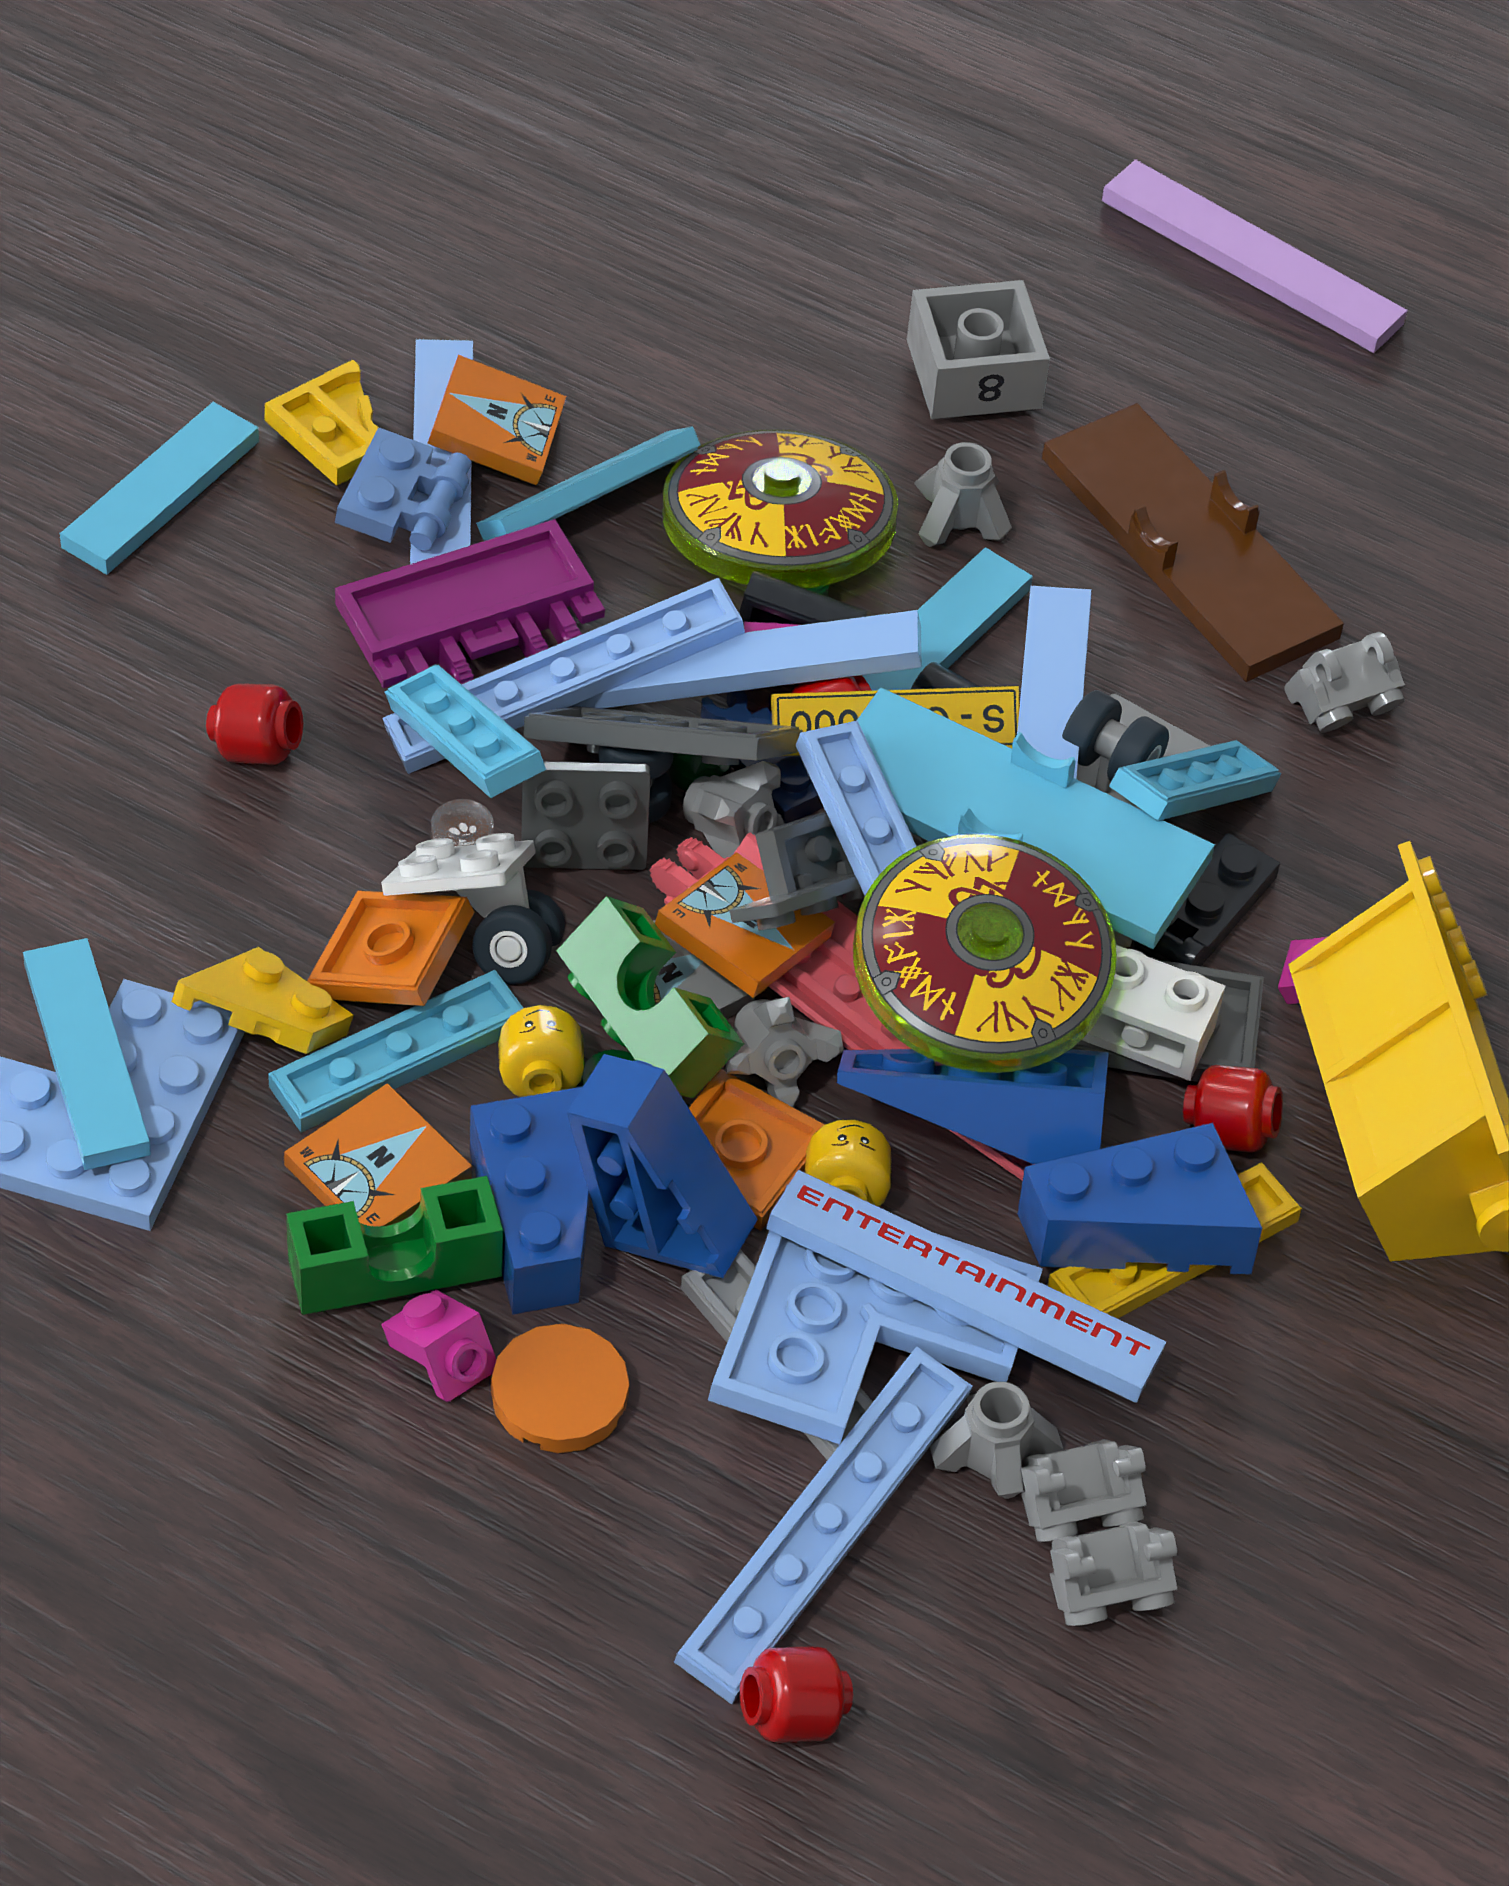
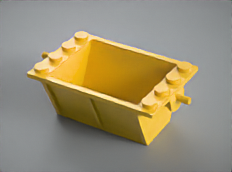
[1288,841,1509,1262]

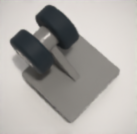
[1062,690,1210,810]

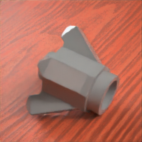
[914,442,1012,547]
[683,761,785,859]
[725,997,843,1108]
[930,1382,1063,1499]

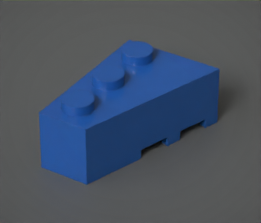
[567,1054,758,1278]
[470,1087,591,1314]
[1017,1123,1262,1274]

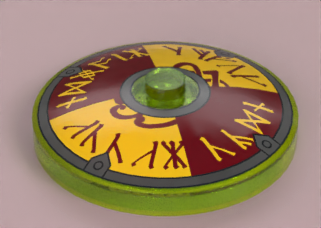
[662,429,898,588]
[853,834,1117,1073]

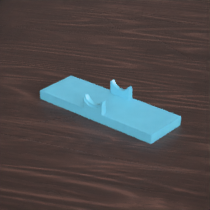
[856,687,1215,949]

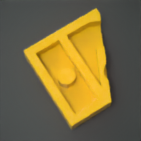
[264,360,378,486]
[171,947,354,1054]

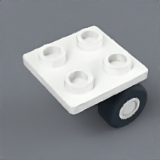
[381,833,566,985]

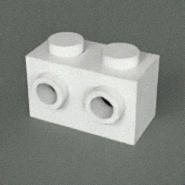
[1069,943,1225,1081]

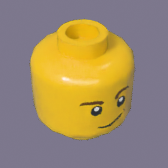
[499,1005,584,1097]
[805,1120,892,1207]

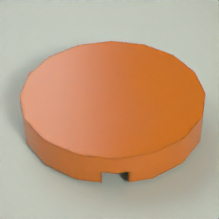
[491,1324,629,1453]

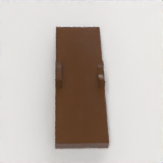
[1042,403,1344,682]

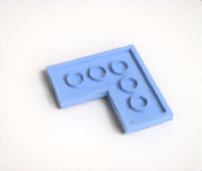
[0,979,245,1231]
[708,1184,1043,1444]

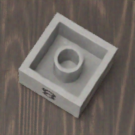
[907,280,1050,419]

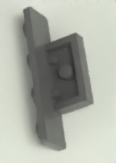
[729,811,865,930]

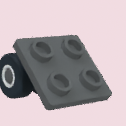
[521,715,674,870]

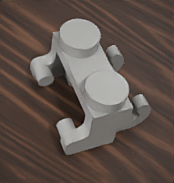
[1284,632,1405,733]
[1021,1440,1147,1541]
[1050,1521,1177,1626]

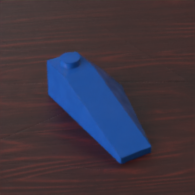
[837,1047,1109,1164]

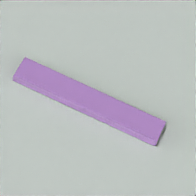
[1102,160,1407,353]

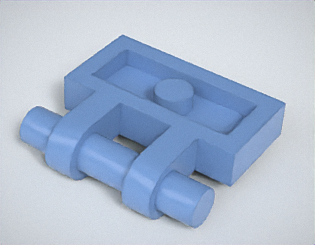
[335,427,471,550]

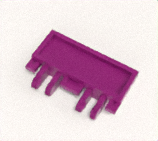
[335,519,605,689]

